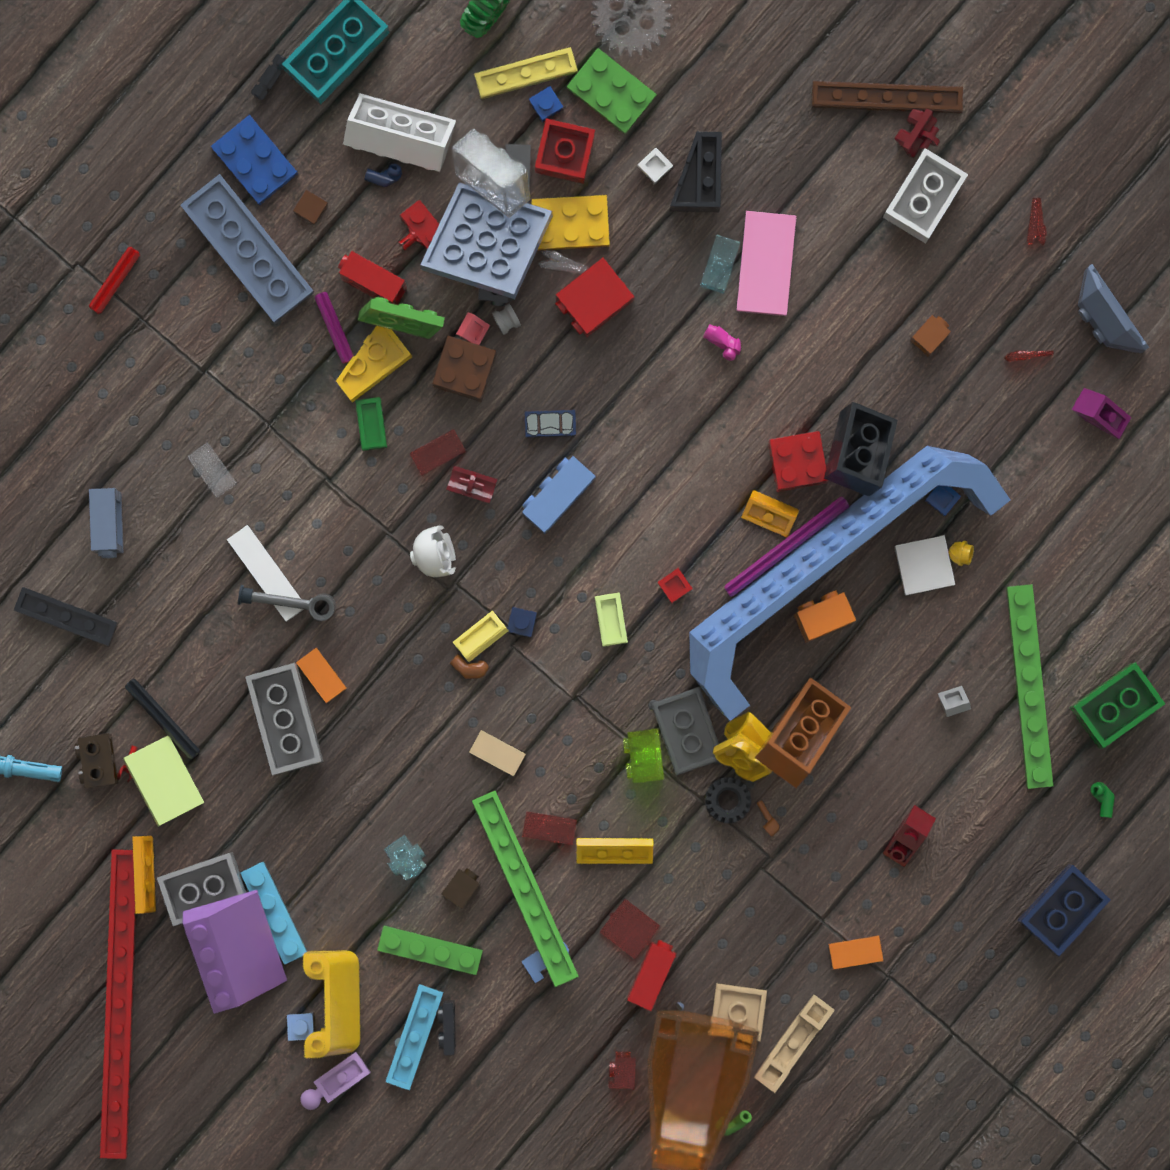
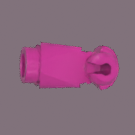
[703,324,741,361]

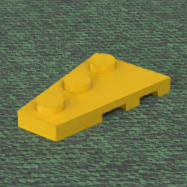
[336,326,412,402]

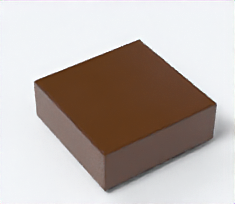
[293,190,328,225]

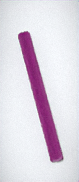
[724,497,849,597]

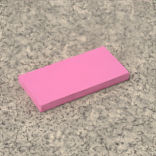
[736,211,796,316]

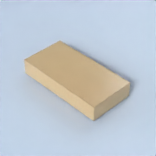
[469,730,526,776]

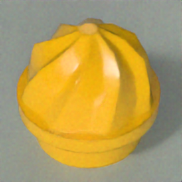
[948,541,974,566]

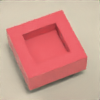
[456,312,490,345]

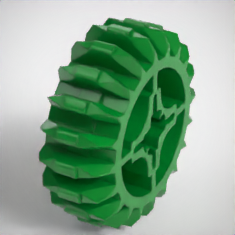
[460,0,510,38]

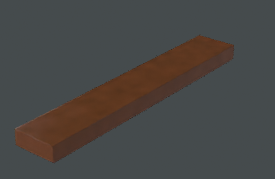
[811,81,963,113]

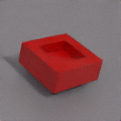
[657,568,693,604]

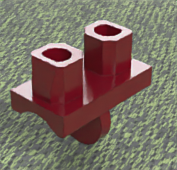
[895,108,940,158]
[446,466,497,504]

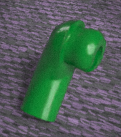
[1090,782,1115,818]

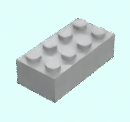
[245,663,324,775]

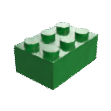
[1069,662,1165,749]

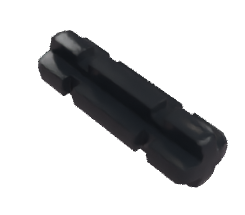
[251,54,286,100]

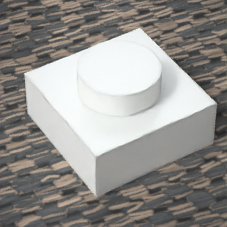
[638,148,673,184]

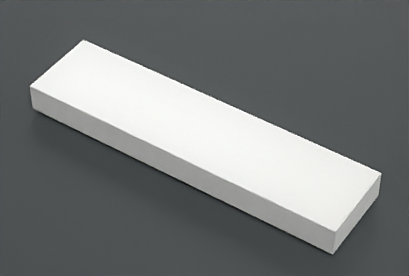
[227,525,304,622]

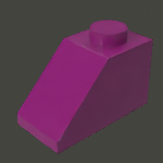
[1072,388,1131,439]

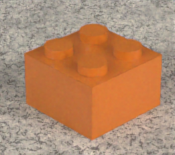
[794,590,856,643]

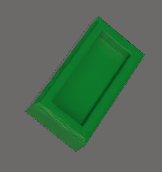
[355,397,387,451]

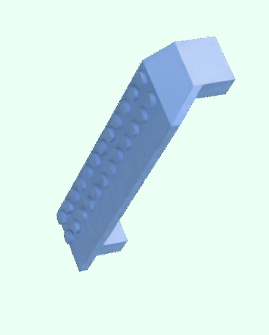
[689,446,1010,721]

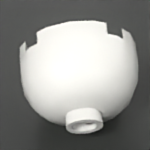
[410,526,456,577]

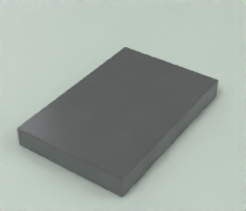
[651,687,719,775]

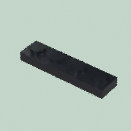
[13,587,118,646]

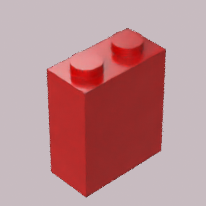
[338,251,407,305]
[555,258,635,337]
[627,940,676,1011]

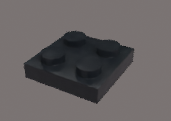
[438,1000,456,1055]

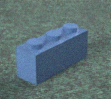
[522,456,596,534]

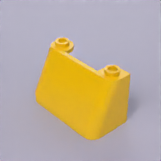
[303,950,360,1058]

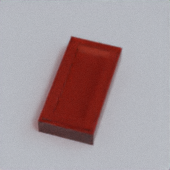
[410,429,466,476]

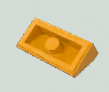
[741,490,799,537]

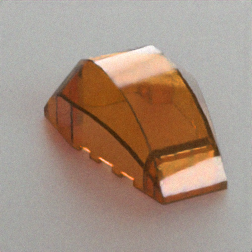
[647,1010,759,1170]

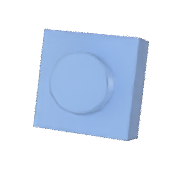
[287,1013,314,1041]

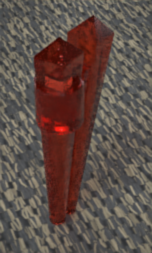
[1027,198,1047,246]
[1004,350,1054,362]

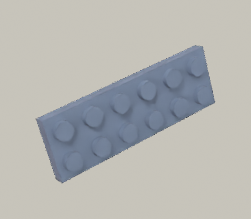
[181,174,314,323]

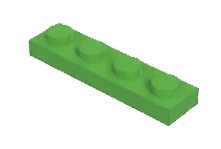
[377,925,483,975]

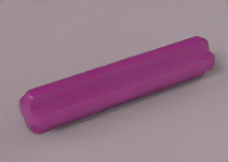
[315,292,354,364]

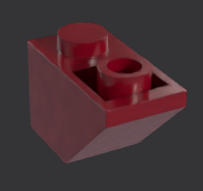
[883,805,936,867]

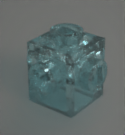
[384,835,427,881]

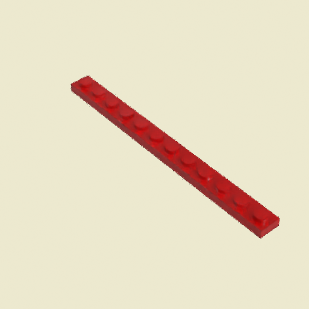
[100,849,136,1159]

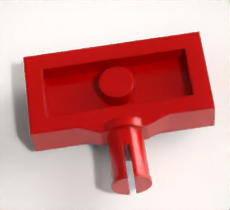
[398,200,439,250]

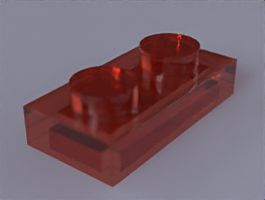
[522,812,577,845]

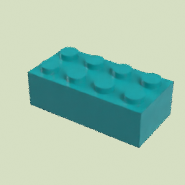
[282,0,390,105]

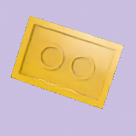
[531,195,610,250]

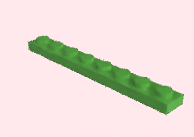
[1006,584,1053,789]
[472,791,579,988]

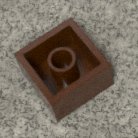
[432,336,497,402]

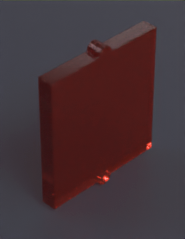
[600,899,660,959]

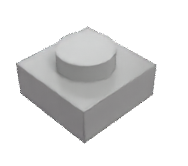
[938,686,971,717]

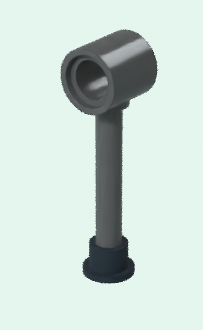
[238,585,336,621]

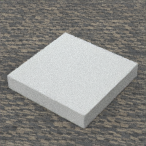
[894,535,955,596]

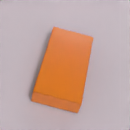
[296,648,347,703]
[828,935,883,969]

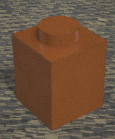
[910,315,951,357]

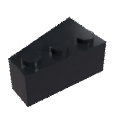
[669,131,722,212]

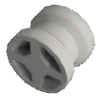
[492,304,521,335]

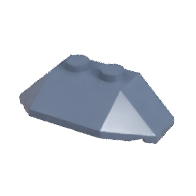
[1078,264,1149,353]

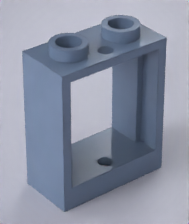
[89,488,124,558]

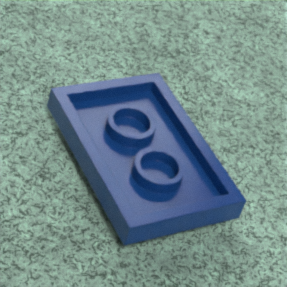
[211,115,298,205]

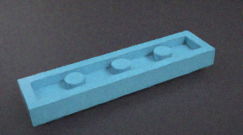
[240,861,307,965]
[385,984,444,1090]

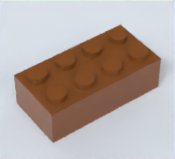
[755,677,852,788]

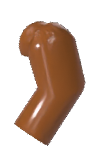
[450,654,489,679]

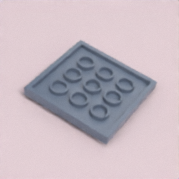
[420,182,553,299]

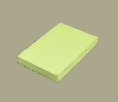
[123,736,204,826]

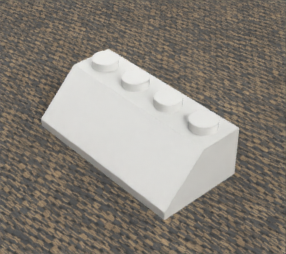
[343,94,456,172]

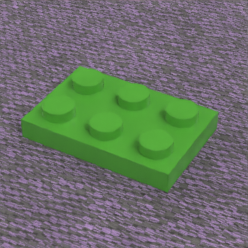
[567,48,657,135]
[357,297,445,339]

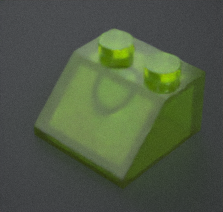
[623,728,664,783]

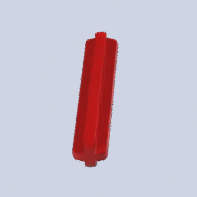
[89,247,140,314]

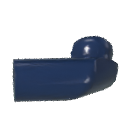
[364,164,402,187]

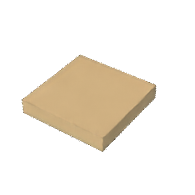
[709,983,767,1041]

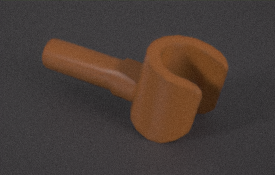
[757,800,780,836]

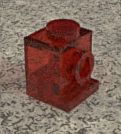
[608,1051,636,1089]

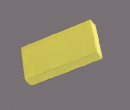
[453,611,508,662]

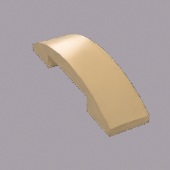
[754,995,835,1093]

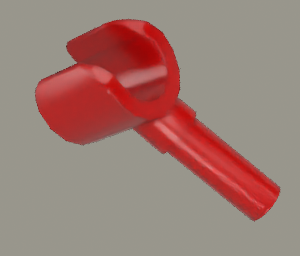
[117,746,138,783]

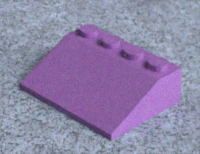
[183,890,287,1013]

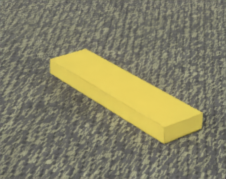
[474,47,578,99]

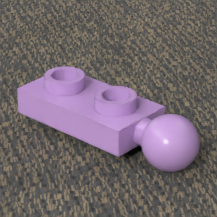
[300,1052,371,1110]

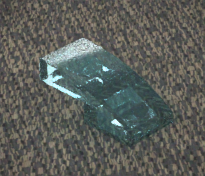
[700,235,740,294]

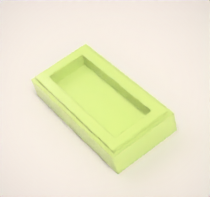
[595,593,628,647]

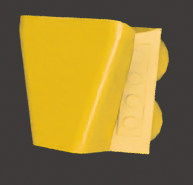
[713,712,772,782]

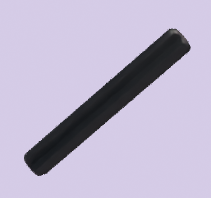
[125,678,200,760]

